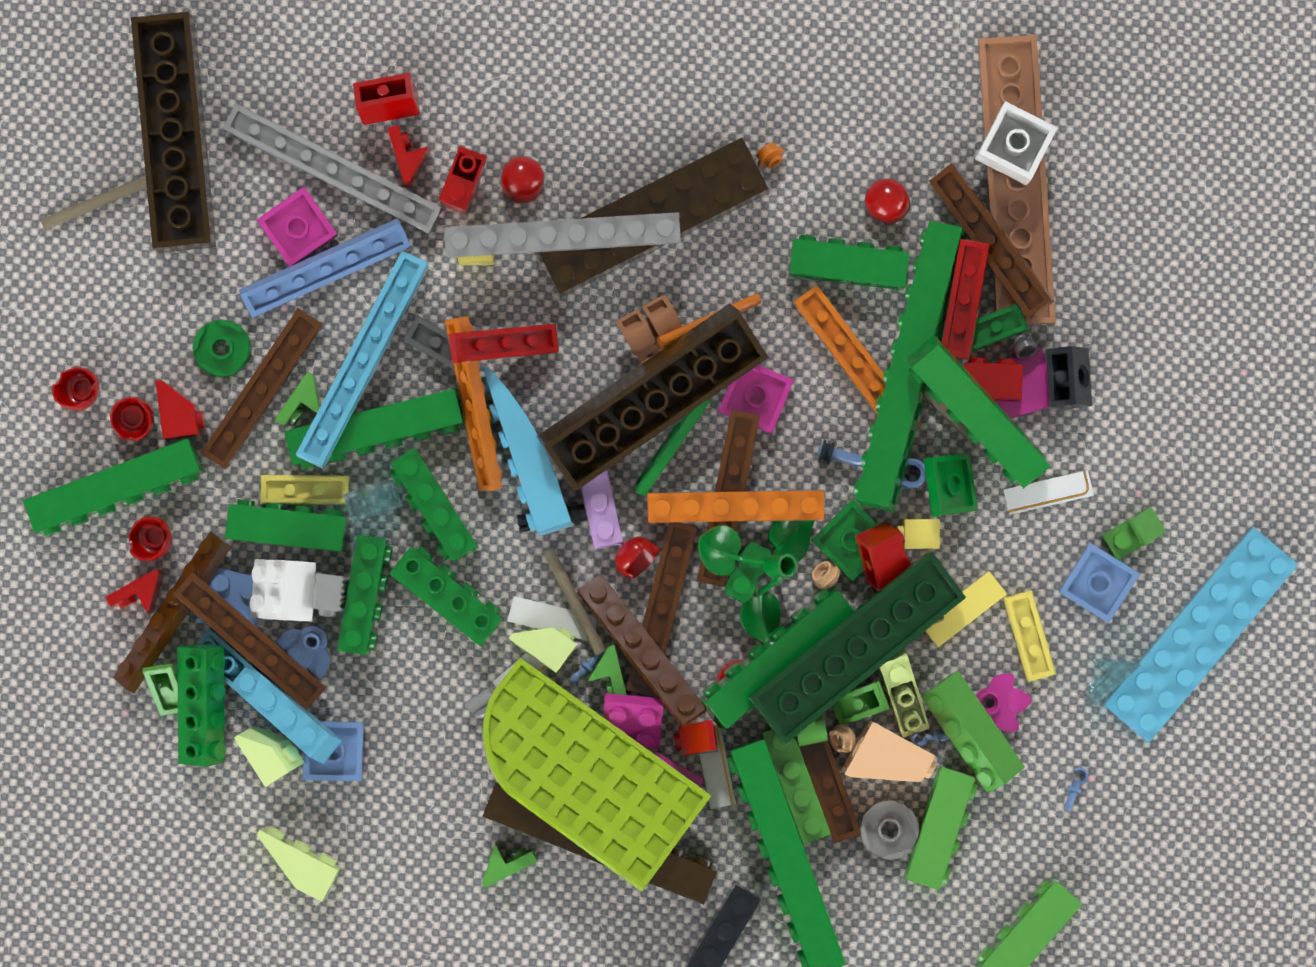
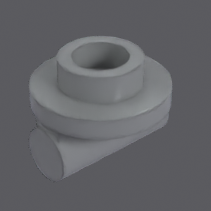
[465,687,493,719]

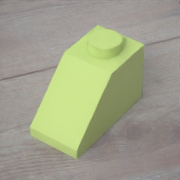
[509,627,577,674]
[234,726,305,787]

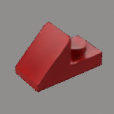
[387,125,431,188]
[105,569,164,614]

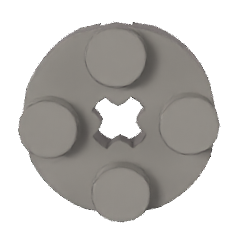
[860,800,919,860]

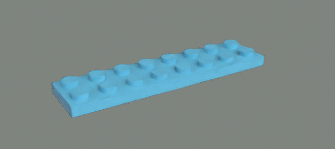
[1102,527,1299,743]

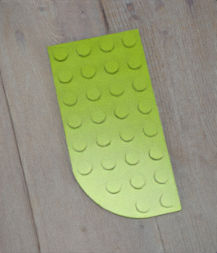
[482,658,711,892]

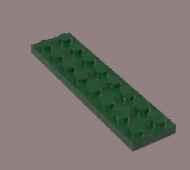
[747,551,966,744]

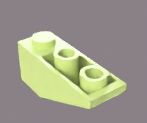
[878,649,930,738]
[257,826,342,902]

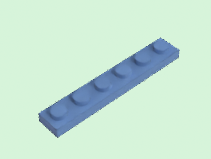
[239,218,411,318]

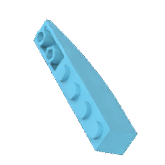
[481,367,573,537]
[196,628,342,764]

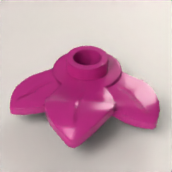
[976,674,1032,732]

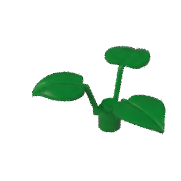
[698,520,815,645]

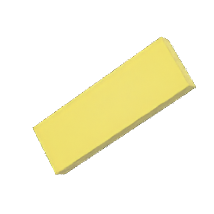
[260,475,349,505]
[925,571,1007,648]
[1003,590,1056,682]

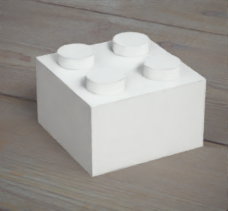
[975,101,1057,185]
[250,559,316,622]

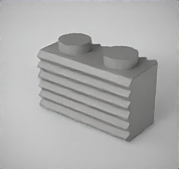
[312,573,350,617]

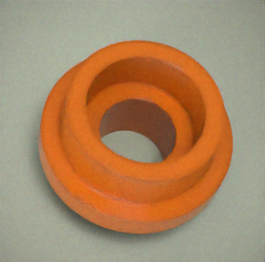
[756,142,784,169]

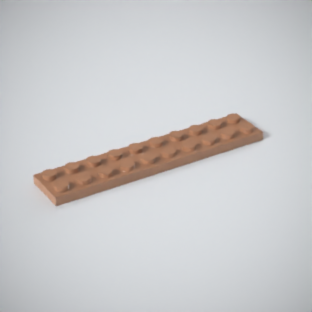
[978,35,1056,325]

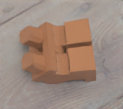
[615,294,682,365]

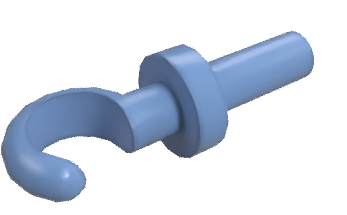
[570,653,604,686]
[911,730,950,747]
[1064,767,1088,811]

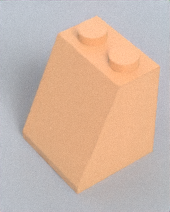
[841,720,937,782]

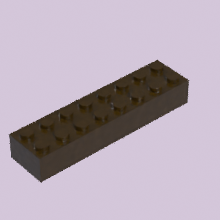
[131,11,216,253]
[538,137,769,297]
[536,303,769,492]
[482,782,717,905]

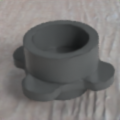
[1007,333,1040,359]

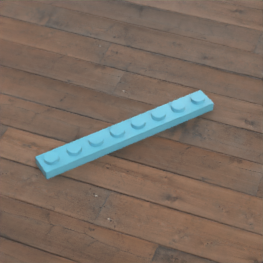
[296,251,429,469]

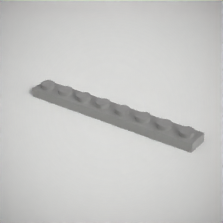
[222,103,443,235]
[444,212,681,258]

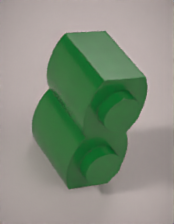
[724,542,771,603]

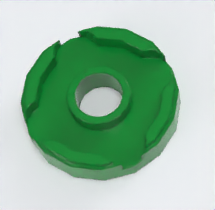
[192,319,252,378]

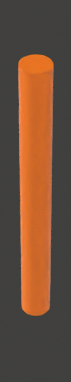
[657,293,761,348]

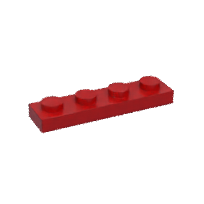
[942,239,990,360]
[448,323,559,363]

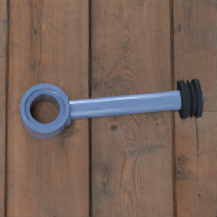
[817,440,926,490]

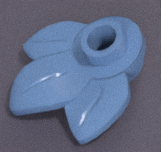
[277,625,331,679]

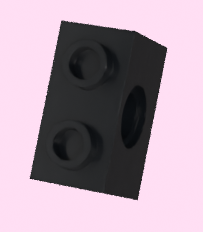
[1046,346,1092,409]

